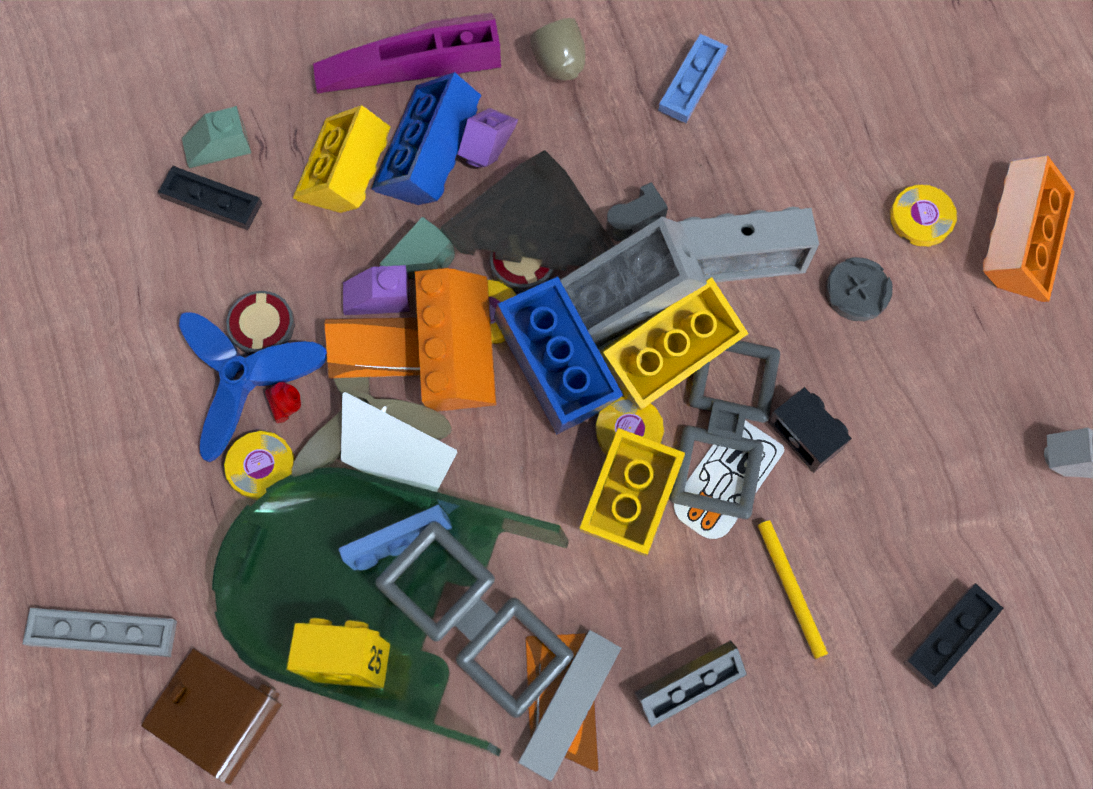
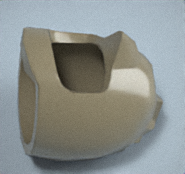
[530,18,585,80]

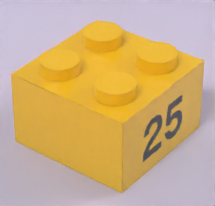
[287,618,390,688]

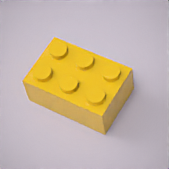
[579,428,685,557]

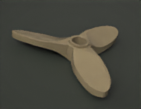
[292,377,452,480]

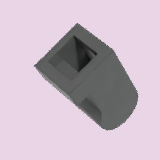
[606,182,668,241]

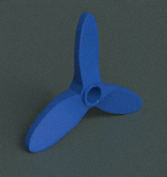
[179,312,327,463]

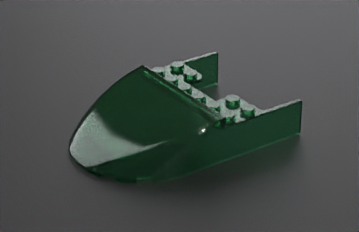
[212,467,569,757]

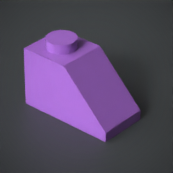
[458,108,518,168]
[343,265,410,315]

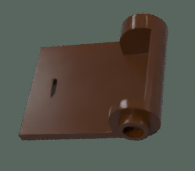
[141,648,282,785]

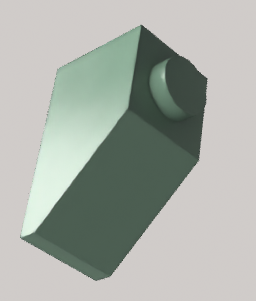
[182,106,251,168]
[380,217,455,279]

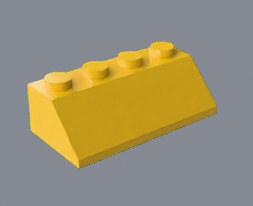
[599,277,749,410]

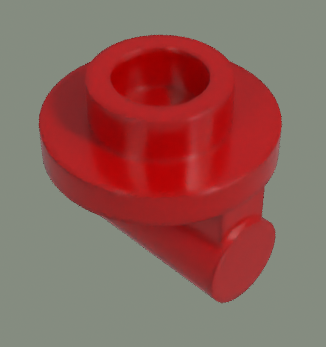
[265,382,301,423]

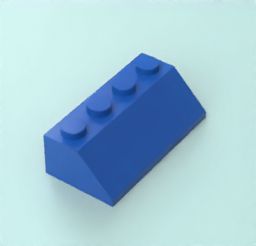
[371,72,481,205]
[494,277,623,435]

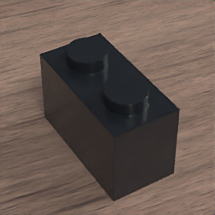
[768,387,852,473]

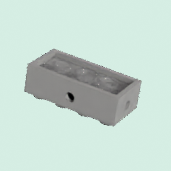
[678,207,819,283]
[560,217,707,348]

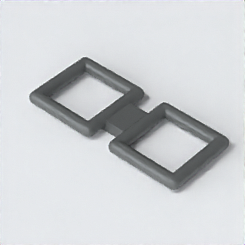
[669,340,780,519]
[376,521,574,718]

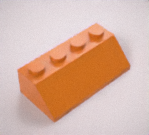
[983,156,1075,302]
[415,268,497,412]

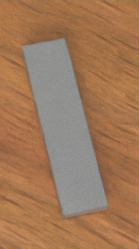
[22,608,177,657]
[518,630,621,782]

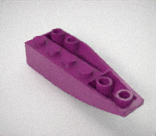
[313,13,501,93]

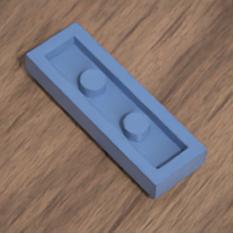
[658,34,728,123]
[339,505,452,570]

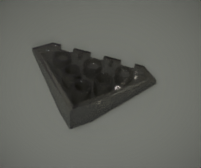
[440,150,615,271]

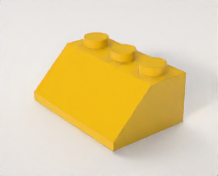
[293,105,391,213]

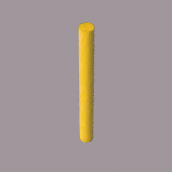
[758,520,828,659]

